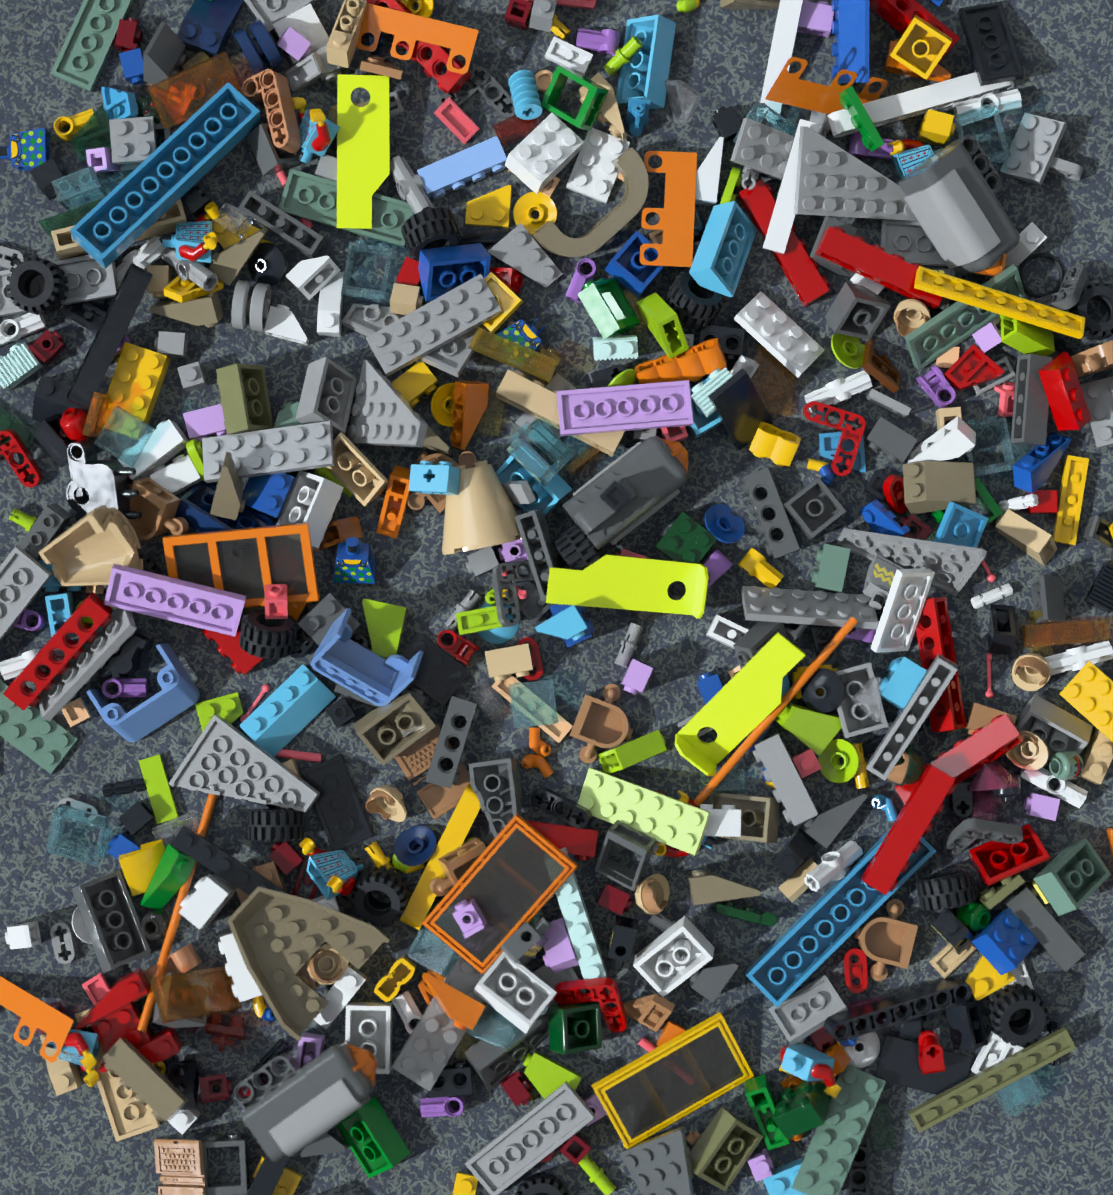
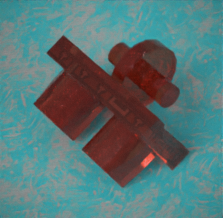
[204,1013,246,1052]

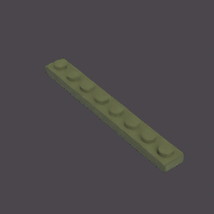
[907,1027,1076,1133]

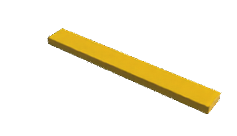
[914,266,1086,339]

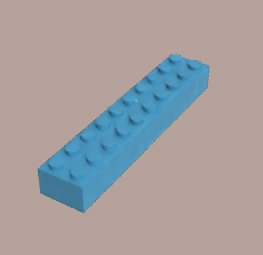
[70,82,261,269]
[744,828,936,1007]

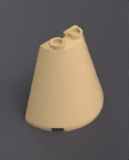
[442,460,522,555]
[39,505,143,586]

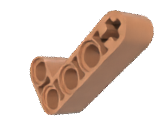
[242,69,301,153]
[134,943,202,1003]

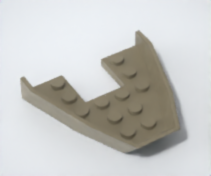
[227,887,390,1042]

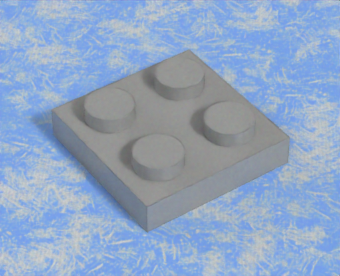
[109,116,157,165]

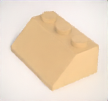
[327,432,389,507]

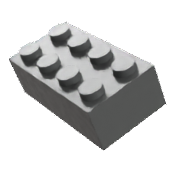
[71,870,151,972]

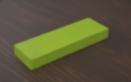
[139,754,179,824]

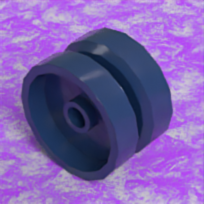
[233,19,283,75]

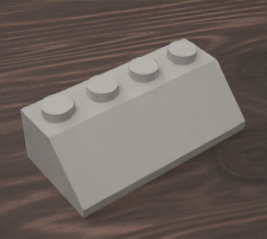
[752,733,818,826]

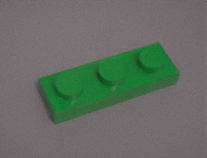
[839,86,884,152]

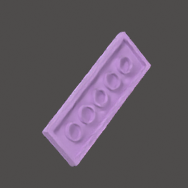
[556,380,693,436]
[104,564,246,636]

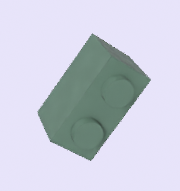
[811,544,851,593]

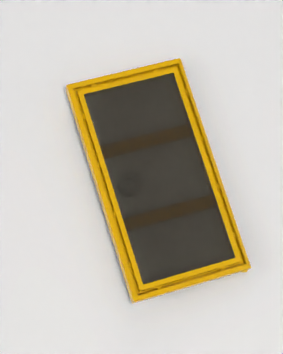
[591,1012,754,1149]

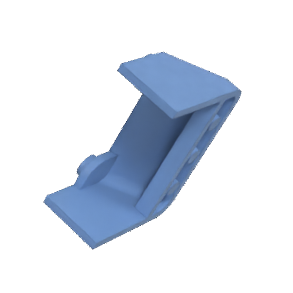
[311,608,424,706]
[86,643,200,742]

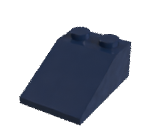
[177,0,244,61]

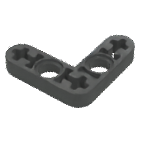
[437,66,516,120]
[1031,264,1089,310]
[492,561,535,627]
[941,818,1023,855]

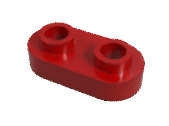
[883,474,908,514]
[516,637,543,681]
[843,948,868,993]

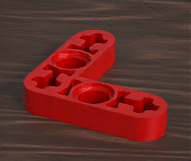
[803,401,866,476]
[0,429,42,488]
[554,977,627,1033]

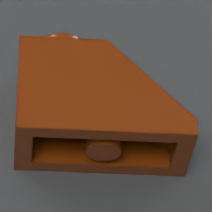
[316,516,363,551]

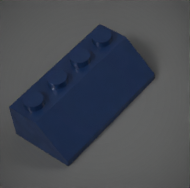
[175,480,276,563]

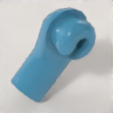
[871,794,898,821]

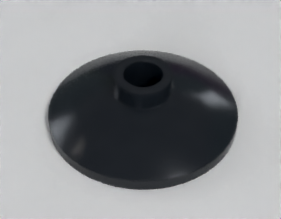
[247,242,286,286]
[801,668,845,713]

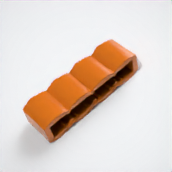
[635,338,727,384]

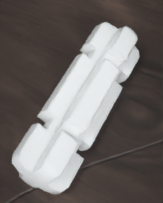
[998,494,1039,513]
[970,584,1013,609]

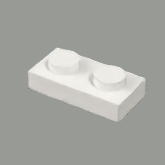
[545,37,593,76]

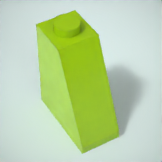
[636,292,689,359]
[1000,315,1055,356]
[362,598,408,660]
[775,703,842,756]
[597,730,667,774]
[523,1050,582,1098]

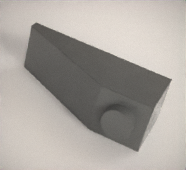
[804,793,868,849]

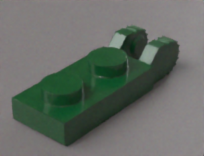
[714,901,777,927]

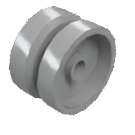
[231,280,271,332]

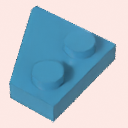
[101,87,138,128]
[818,432,866,472]

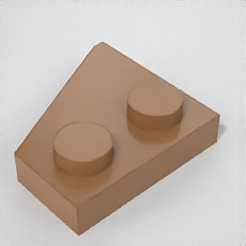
[360,55,403,80]
[623,994,675,1032]

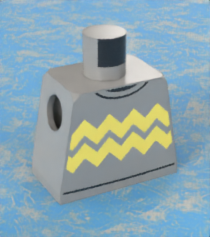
[863,554,904,610]

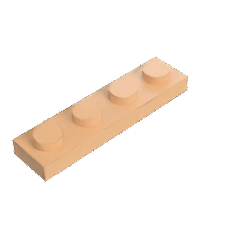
[491,674,573,743]

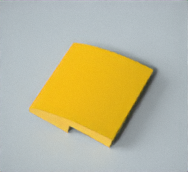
[119,839,166,896]

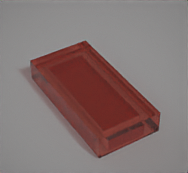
[492,116,539,146]

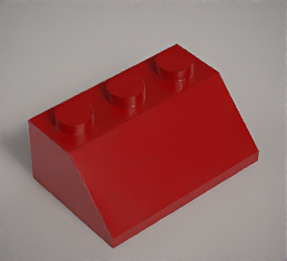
[1038,352,1092,431]
[969,824,1050,886]

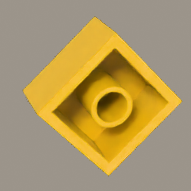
[890,15,952,80]

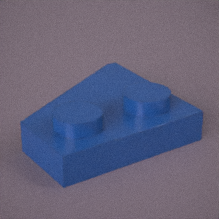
[859,499,910,537]

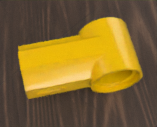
[54,109,100,142]
[738,548,784,588]

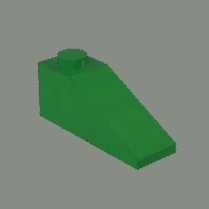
[140,844,196,911]
[745,1074,790,1150]

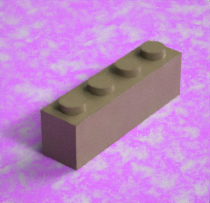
[101,1038,189,1122]

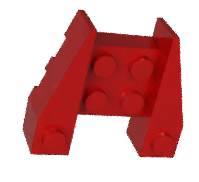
[75,968,183,1073]

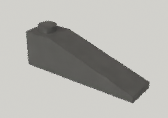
[469,758,522,850]
[465,1014,549,1091]

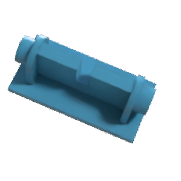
[626,98,651,137]

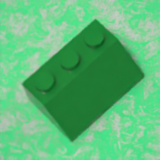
[336,1096,410,1178]

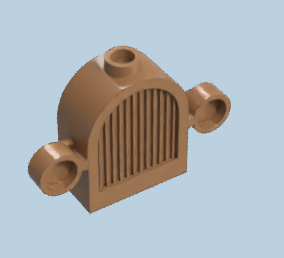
[1070,340,1113,377]
[407,451,476,515]
[127,477,188,542]
[569,684,633,763]
[430,837,506,903]
[853,898,918,981]

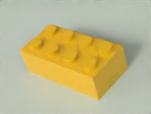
[96,342,171,441]
[1060,661,1113,742]

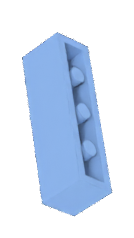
[417,136,507,199]

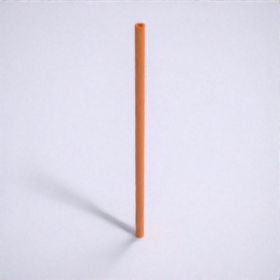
[693,616,858,807]
[137,794,218,1032]

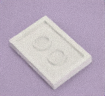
[566,128,630,203]

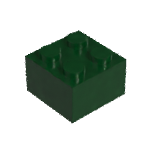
[655,511,717,564]
[548,1002,602,1055]
[772,1080,832,1139]

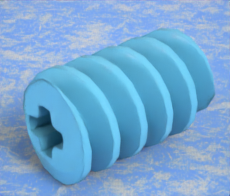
[508,69,542,120]

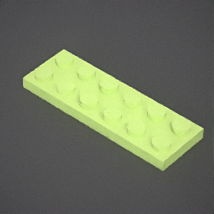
[578,768,711,855]

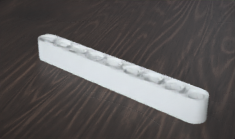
[827,72,1014,138]

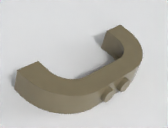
[531,147,649,257]

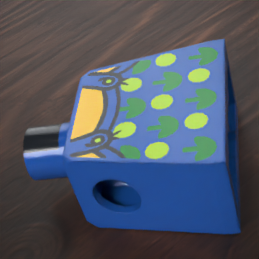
[0,128,50,171]
[492,318,546,371]
[333,537,376,584]

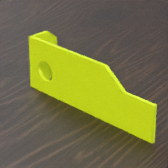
[337,74,390,229]
[546,554,709,619]
[675,632,805,776]

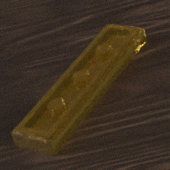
[469,327,559,383]

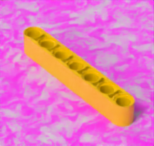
[399,784,481,930]

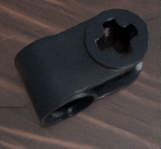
[584,365,626,388]
[949,776,973,817]

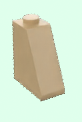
[995,509,1057,566]

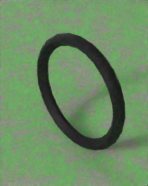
[1018,253,1064,298]

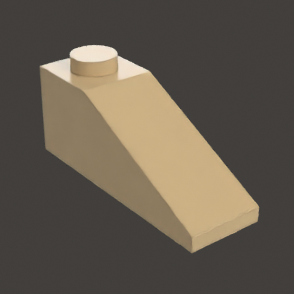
[39,1029,83,1096]

